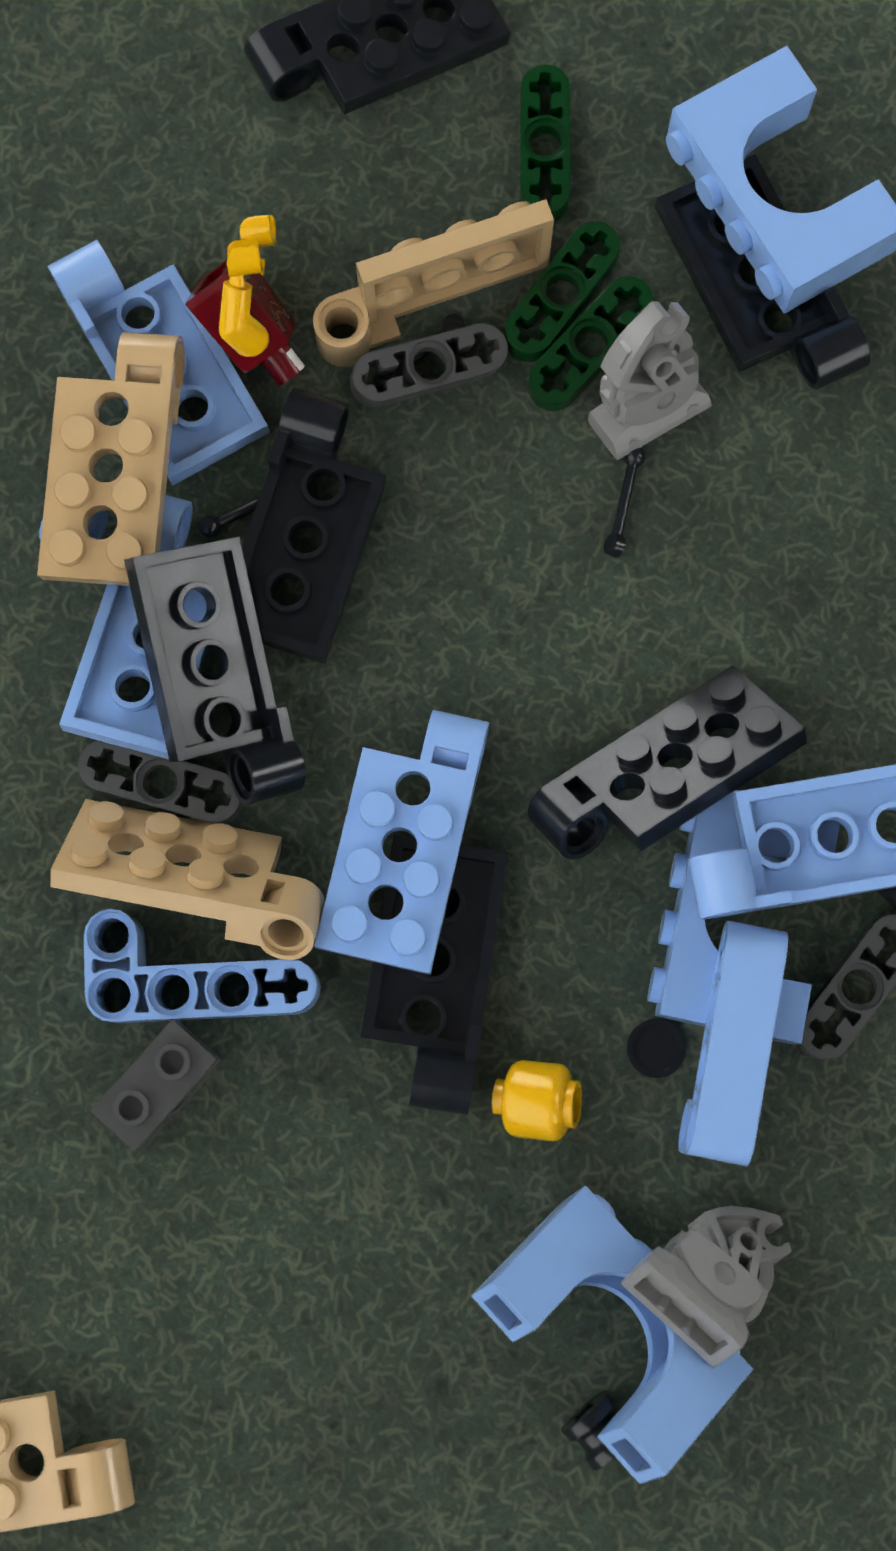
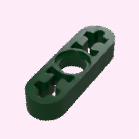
[520,64,570,222]
[505,221,620,362]
[528,276,653,411]

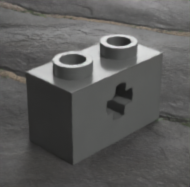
[90,1019,224,1152]

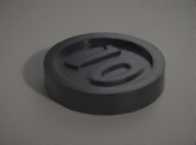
[627,1019,686,1078]

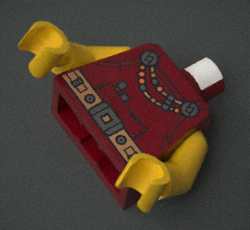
[185,215,305,386]

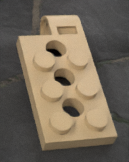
[313,199,554,367]
[37,332,185,586]
[51,799,325,960]
[0,1391,135,1532]

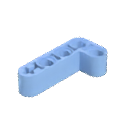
[84,909,321,1023]
[678,920,788,1166]

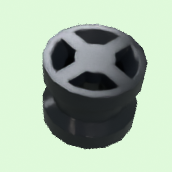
[561,1391,617,1471]

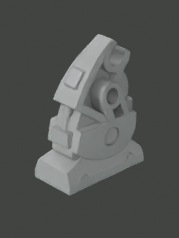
[588,301,712,460]
[620,1206,792,1368]

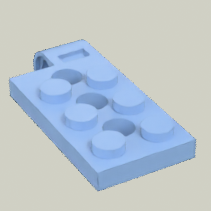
[47,240,270,486]
[59,495,210,759]
[314,710,490,975]
[689,764,896,920]

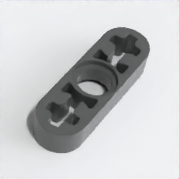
[349,323,508,408]
[78,741,242,824]
[797,914,896,1060]

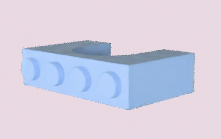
[666,46,896,314]
[647,790,840,1044]
[471,1185,753,1484]

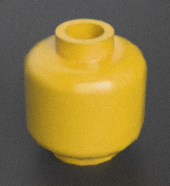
[492,1060,582,1142]

